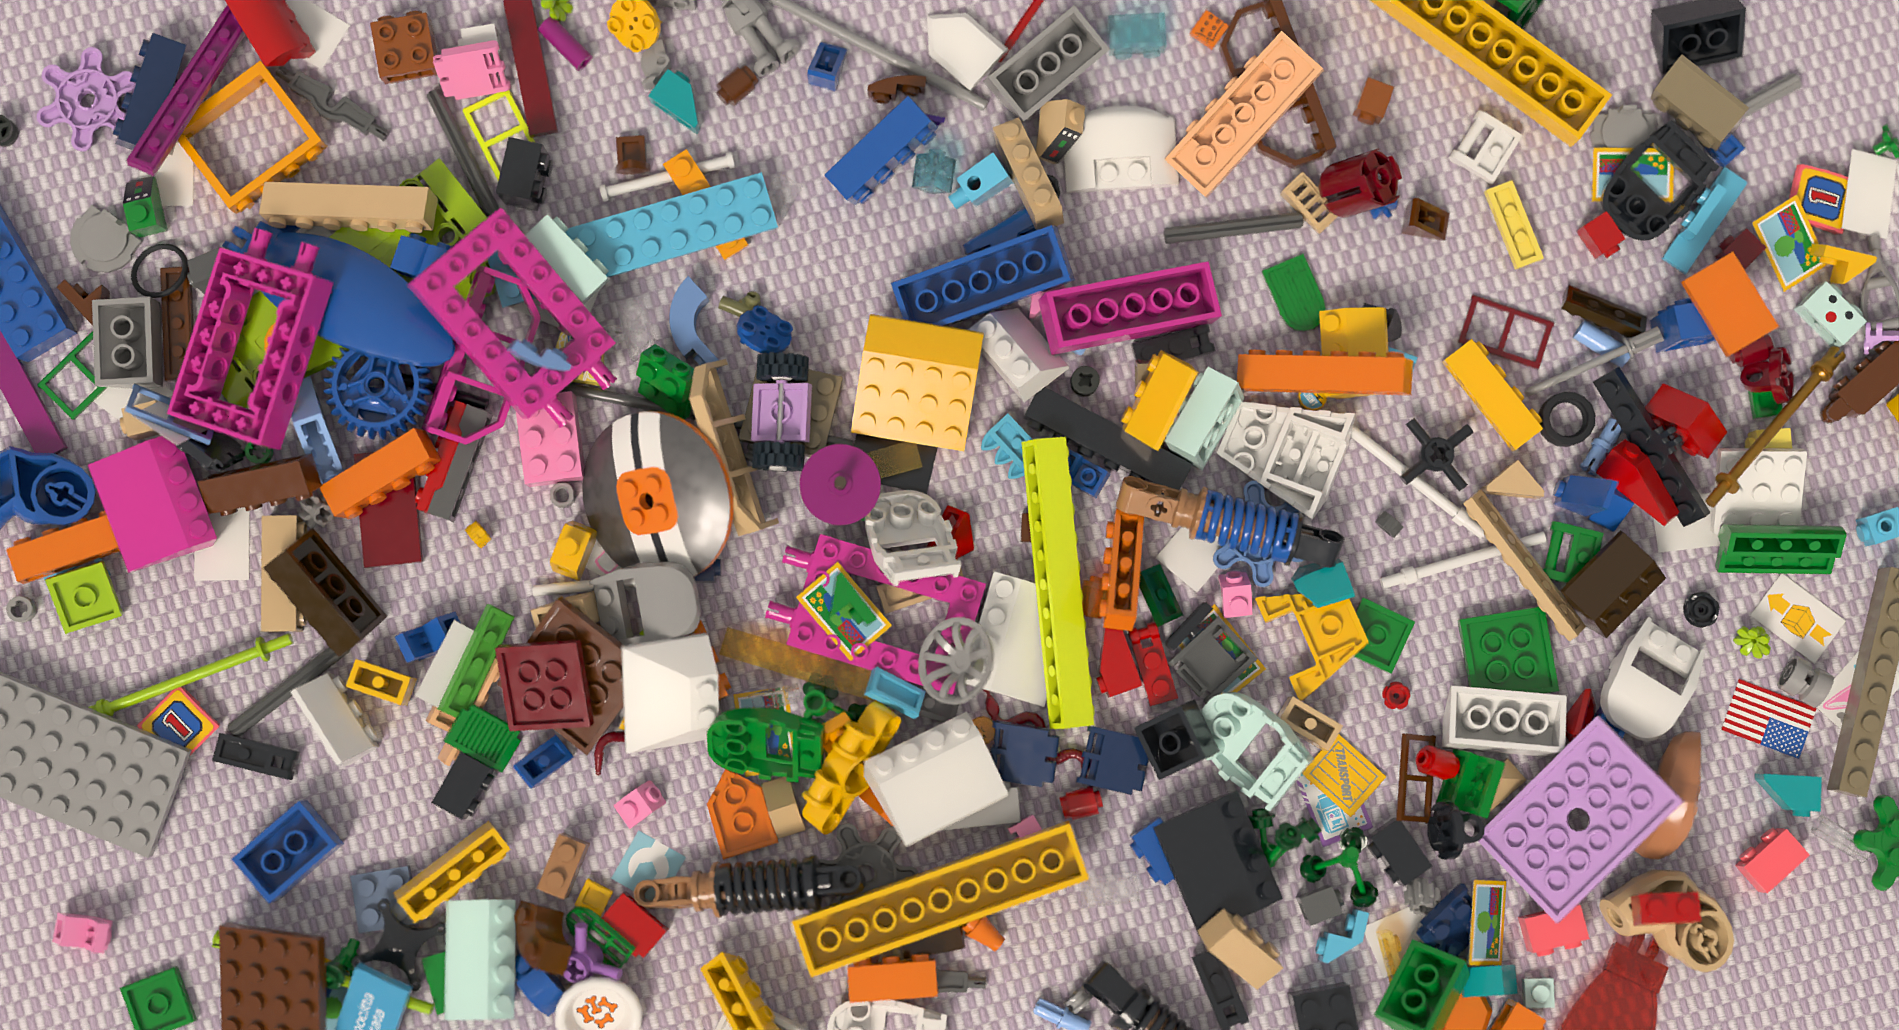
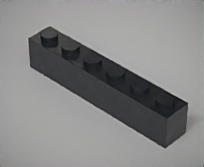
[1024,387,1193,495]

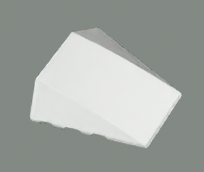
[1217,402,1356,520]

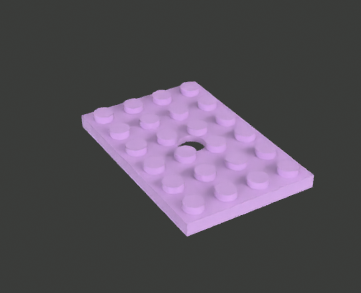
[1478,716,1685,923]

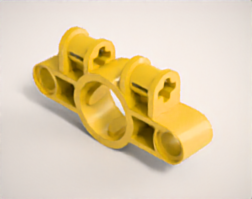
[802,701,901,835]

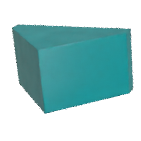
[1462,965,1518,998]

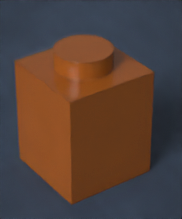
[1352,77,1394,125]

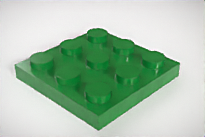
[1457,607,1559,694]

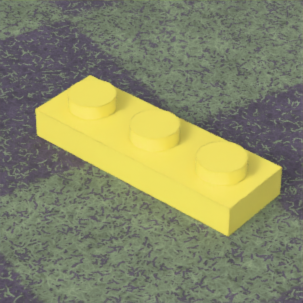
[1484,180,1544,270]

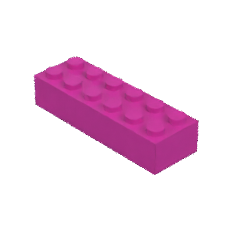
[1038,261,1222,355]

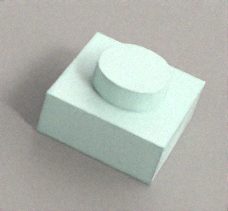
[1522,977,1555,1008]

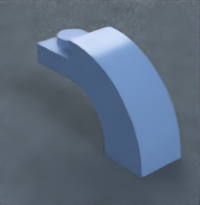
[669,276,720,370]

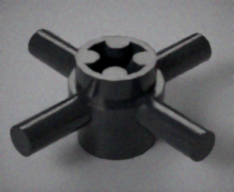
[1400,418,1474,492]

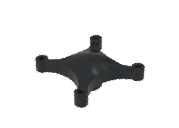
[352,898,446,991]

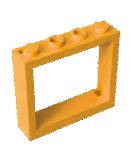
[177,61,328,214]

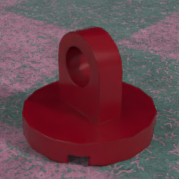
[1740,347,1794,404]

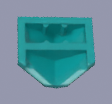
[1291,558,1355,608]

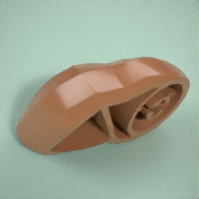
[1634,731,1701,859]

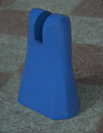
[963,207,1036,255]

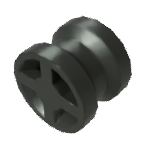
[0,115,19,147]
[1070,366,1100,397]

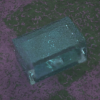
[1106,12,1167,59]

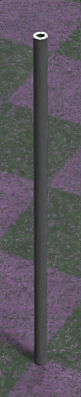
[559,383,854,446]

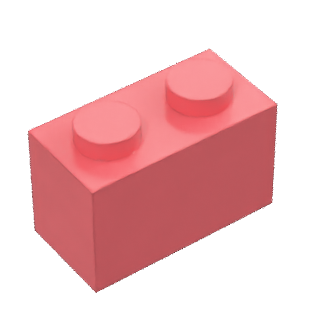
[1735,828,1810,893]
[1518,904,1590,956]

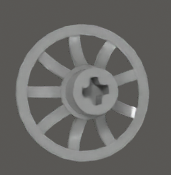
[918,617,994,705]

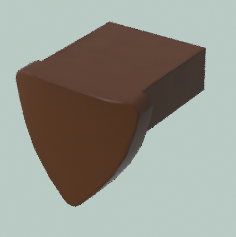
[616,135,650,175]

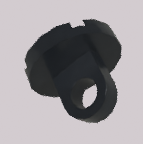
[1427,801,1485,860]

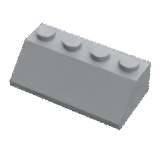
[984,5,1110,122]

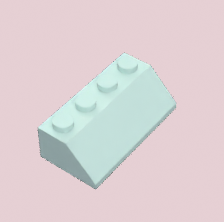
[444,900,516,1020]

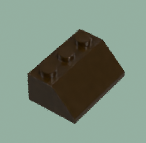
[1560,530,1666,639]

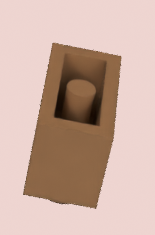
[537,833,590,900]

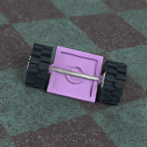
[751,352,812,472]

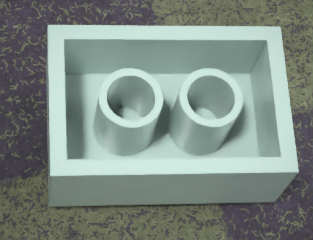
[1165,367,1245,470]

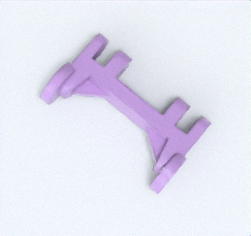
[1864,322,1899,355]

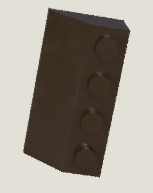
[263,528,387,657]

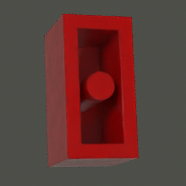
[601,891,669,958]
[1631,892,1701,926]

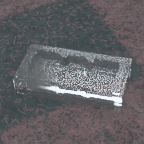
[767,172,803,235]

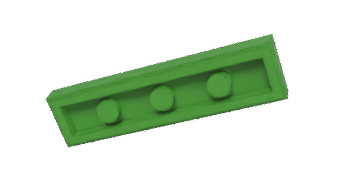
[437,604,514,718]

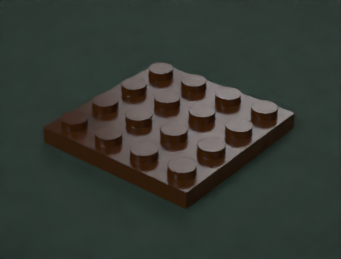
[497,596,624,755]
[219,923,327,1030]

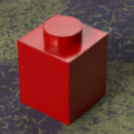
[1576,211,1626,259]

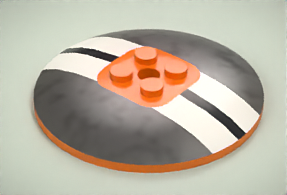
[582,411,734,577]

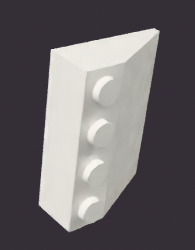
[966,571,1047,707]
[864,712,1008,847]

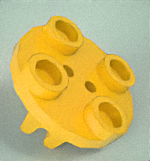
[607,0,662,53]

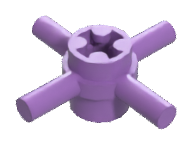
[564,922,622,983]

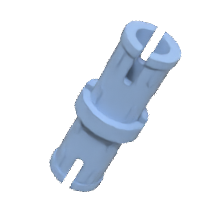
[1580,418,1623,475]

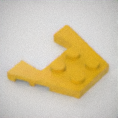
[1255,594,1369,701]

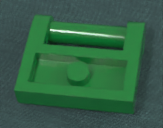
[1542,521,1604,584]

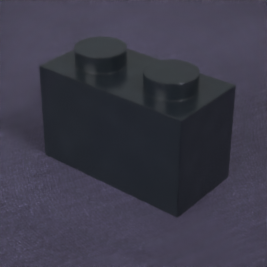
[431,752,495,820]
[1367,817,1433,886]

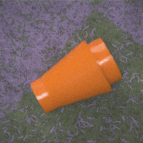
[961,916,1005,951]

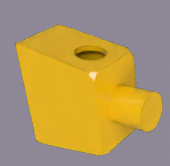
[550,520,597,581]

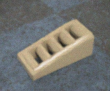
[1280,171,1338,234]

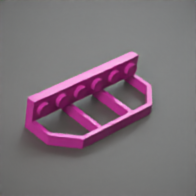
[421,266,541,445]

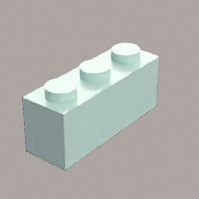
[525,214,609,304]

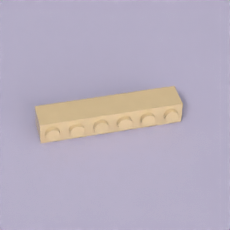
[259,182,438,233]

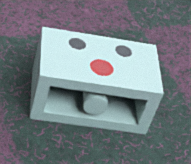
[1793,281,1867,347]

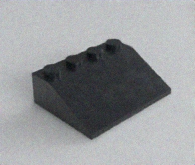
[1153,791,1283,936]

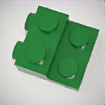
[636,344,694,420]

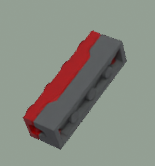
[415,401,493,522]

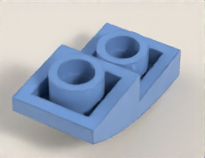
[506,339,572,371]

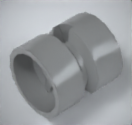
[1777,656,1834,708]

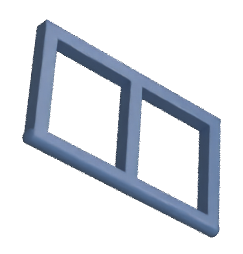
[124,384,214,445]

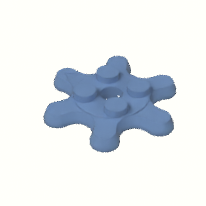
[1213,481,1303,587]

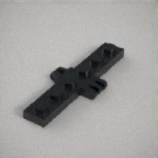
[1593,367,1711,527]

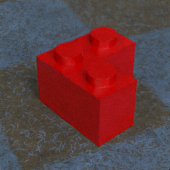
[1645,383,1728,459]

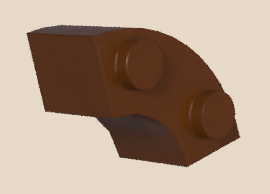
[514,900,573,976]

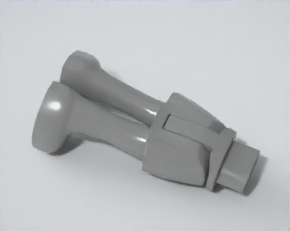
[722,0,801,77]

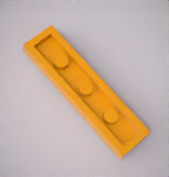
[663,149,748,261]

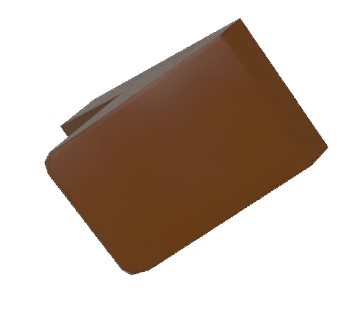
[57,280,110,326]

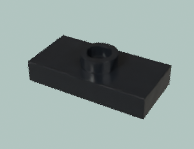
[1164,602,1213,651]

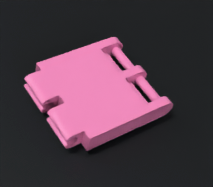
[433,40,511,100]

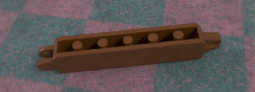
[1820,328,1899,424]

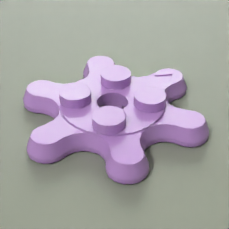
[37,47,134,152]

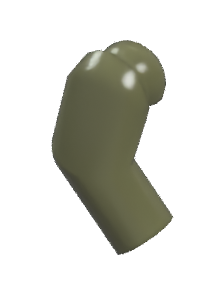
[718,291,761,317]

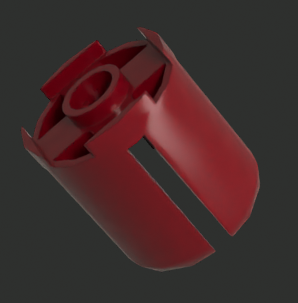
[1318,148,1402,218]

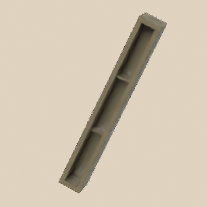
[1827,567,1899,798]

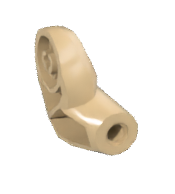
[1599,870,1734,972]

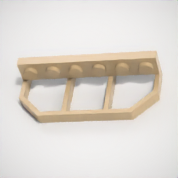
[689,359,779,536]

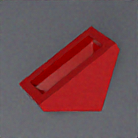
[926,505,974,559]
[1565,688,1596,742]

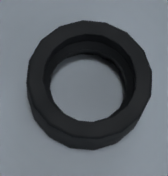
[1538,391,1595,447]

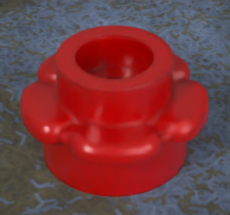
[1382,681,1411,710]

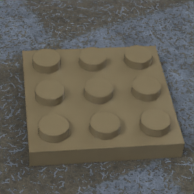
[739,369,843,457]

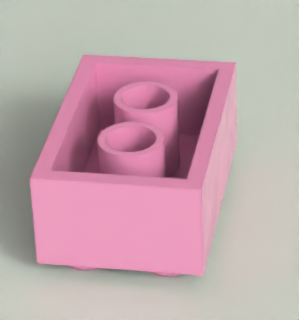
[516,391,585,487]

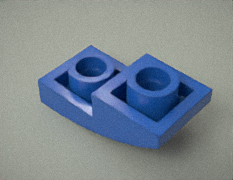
[1068,449,1111,499]

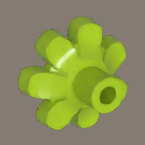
[541,0,573,22]
[1733,626,1771,659]

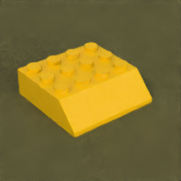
[851,314,984,451]

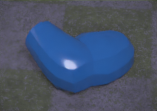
[0,446,96,530]

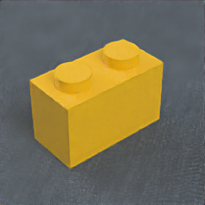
[346,659,417,706]

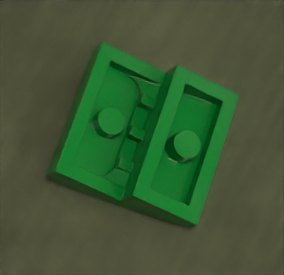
[1436,749,1506,819]

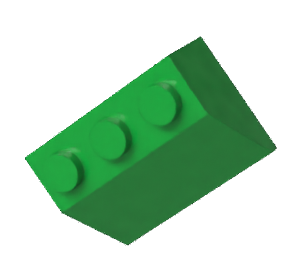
[1374,939,1470,1030]

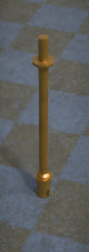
[1705,346,1846,507]

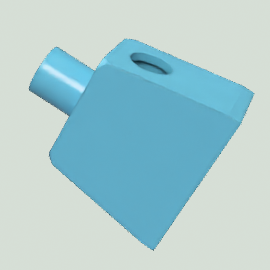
[947,152,1013,210]

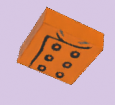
[1189,10,1229,50]

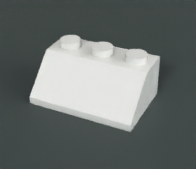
[968,308,1069,403]
[291,673,379,766]

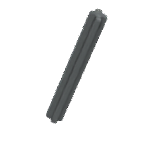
[426,89,499,217]
[1163,212,1303,244]
[227,647,350,737]

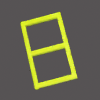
[462,90,536,180]

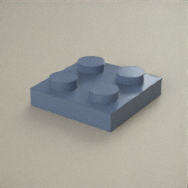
[350,866,419,934]

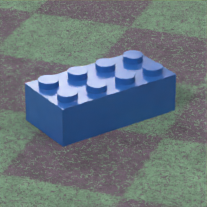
[824,96,938,205]

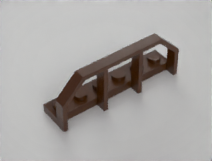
[1219,0,1337,169]

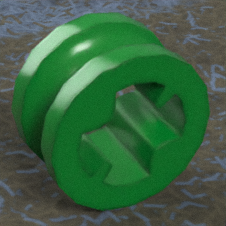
[245,442,274,464]

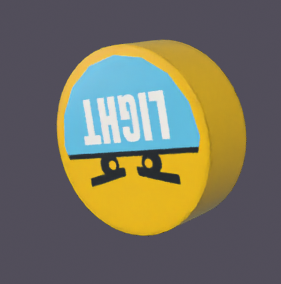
[1297,393,1327,411]

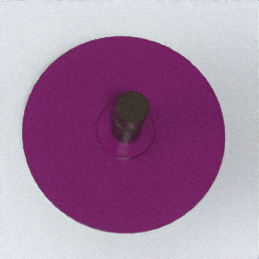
[799,444,881,525]

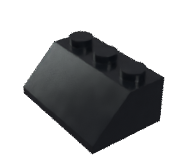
[1650,0,1746,74]

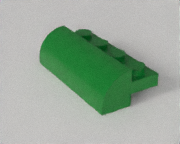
[1715,524,1847,574]

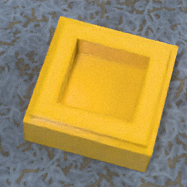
[574,878,614,917]

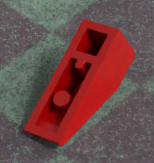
[1596,439,1679,527]
[1096,628,1143,698]

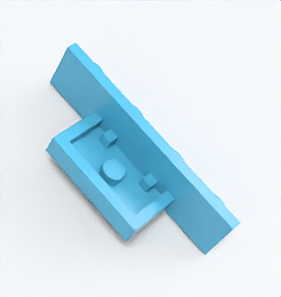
[1661,167,1748,274]

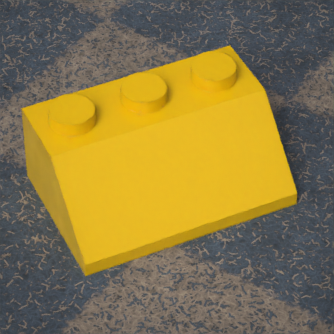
[1319,307,1389,399]
[1121,350,1198,451]

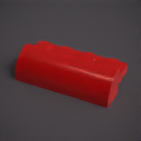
[225,0,316,67]

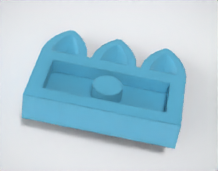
[981,413,1033,479]

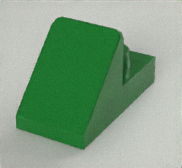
[829,572,877,627]

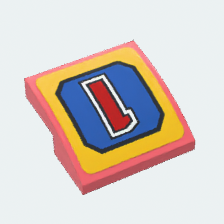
[1789,164,1848,235]
[137,687,220,755]

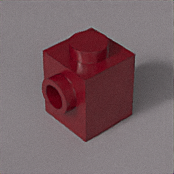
[1714,228,1767,270]

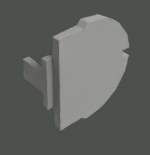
[1590,105,1655,148]
[70,204,142,273]

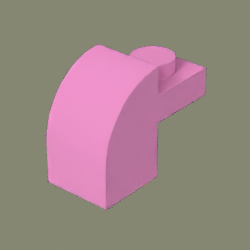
[52,912,112,953]

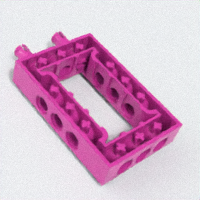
[407,208,617,428]
[167,228,333,450]
[765,534,986,695]

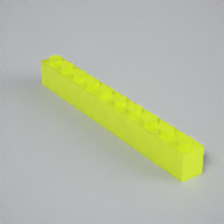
[1021,437,1095,729]

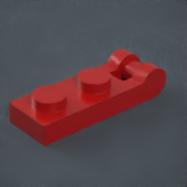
[1127,621,1178,706]

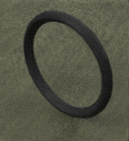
[131,243,188,298]

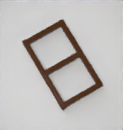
[1396,733,1436,824]

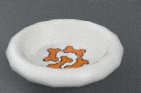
[555,977,643,1030]

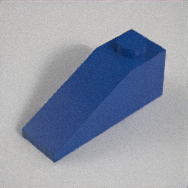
[1553,475,1618,517]

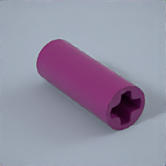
[538,17,593,71]

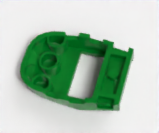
[707,707,825,782]

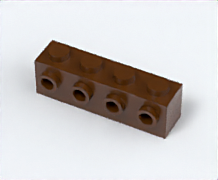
[198,453,322,516]

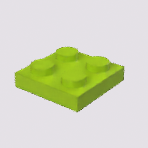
[45,560,123,634]

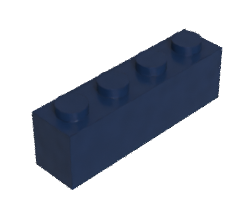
[112,33,186,150]

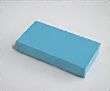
[864,667,926,719]

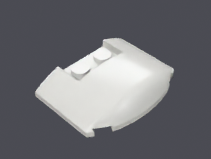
[1064,106,1179,193]

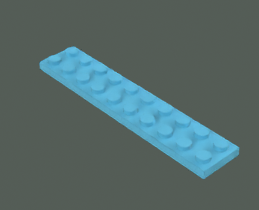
[487,172,778,308]

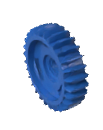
[323,347,433,440]

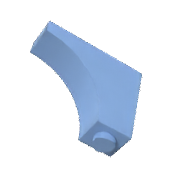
[291,376,344,489]

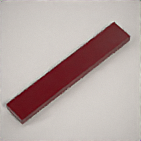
[503,0,558,138]

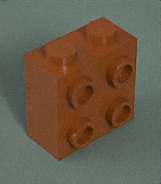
[370,11,437,85]

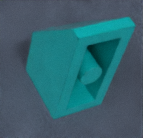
[648,69,700,134]
[1755,773,1822,817]

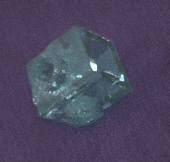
[912,149,956,194]

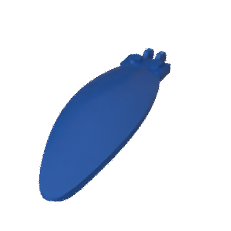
[222,221,455,367]

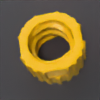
[465,521,492,549]

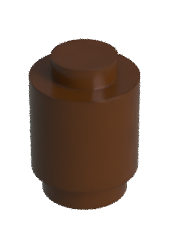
[716,65,759,106]

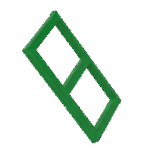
[37,331,108,420]

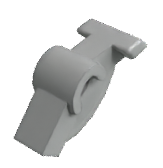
[641,39,671,90]

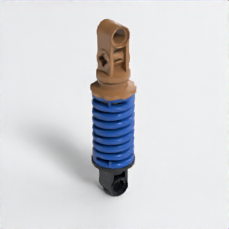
[1116,476,1345,567]

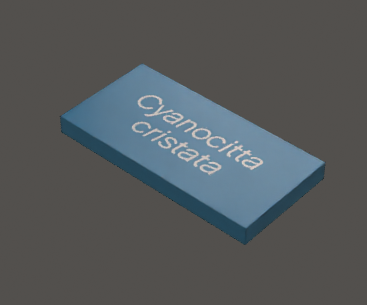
[335,963,413,1030]

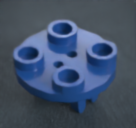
[736,305,793,353]

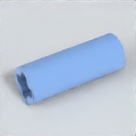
[1573,320,1630,368]

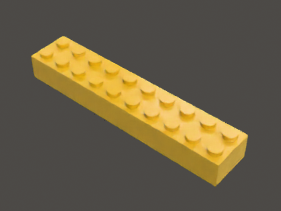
[1369,0,1612,147]
[791,820,1089,978]

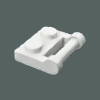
[1449,110,1523,185]

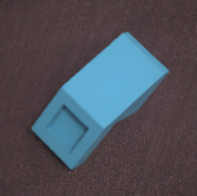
[1315,908,1369,963]

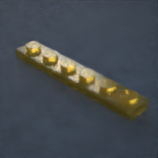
[719,627,876,701]

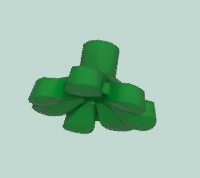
[1872,123,1899,159]

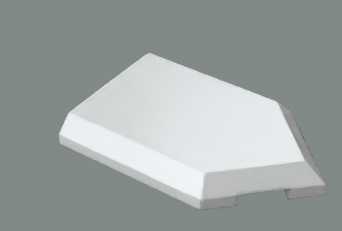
[927,13,1008,92]

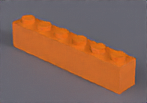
[1237,349,1413,396]

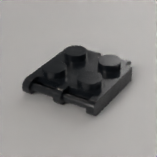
[175,430,246,472]

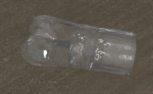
[747,682,802,709]

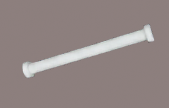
[599,152,735,202]

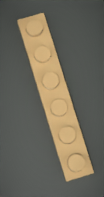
[1463,489,1586,641]

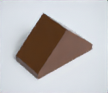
[1401,198,1449,240]

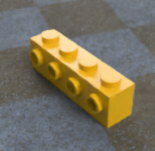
[1442,339,1543,451]
[394,821,511,923]
[700,952,780,1030]

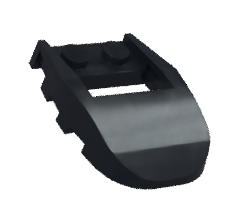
[1601,120,1719,241]

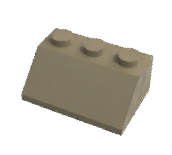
[1650,55,1749,151]

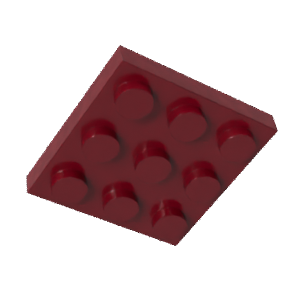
[495,640,594,731]

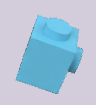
[1856,507,1899,547]

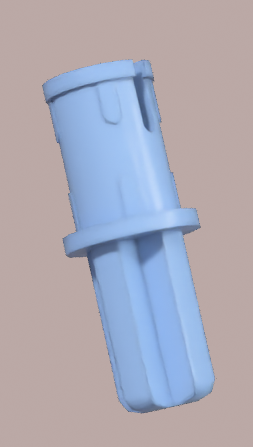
[1033,998,1091,1030]

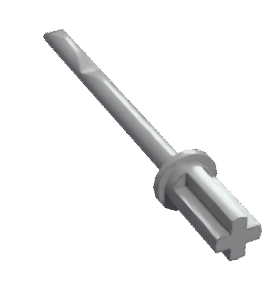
[1525,327,1664,397]

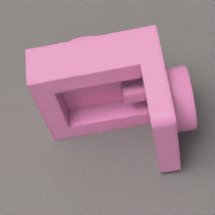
[1218,571,1252,618]
[613,780,666,829]

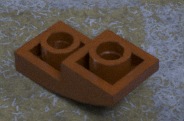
[867,75,927,104]

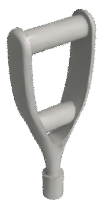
[1860,235,1899,336]

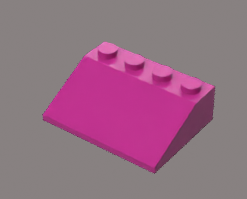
[88,436,217,573]

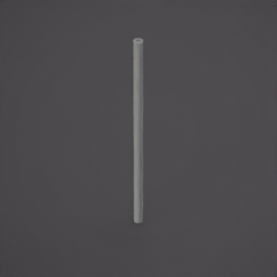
[766,0,988,111]

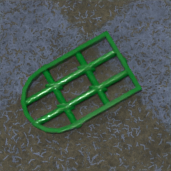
[566,906,636,969]

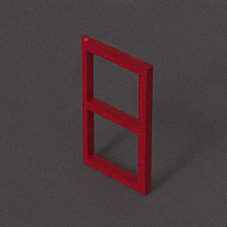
[1457,295,1555,370]

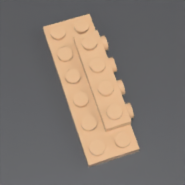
[1165,31,1324,198]

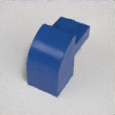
[395,611,461,663]
[515,953,566,1017]

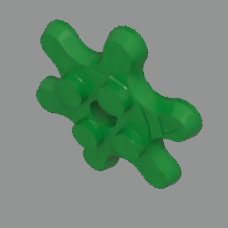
[1853,794,1899,891]

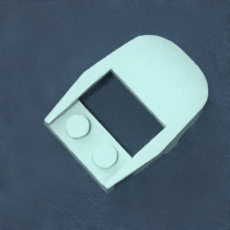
[1201,692,1314,811]

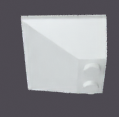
[621,633,719,754]

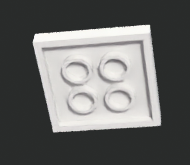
[1710,448,1807,534]

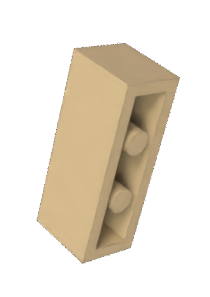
[1198,909,1283,990]

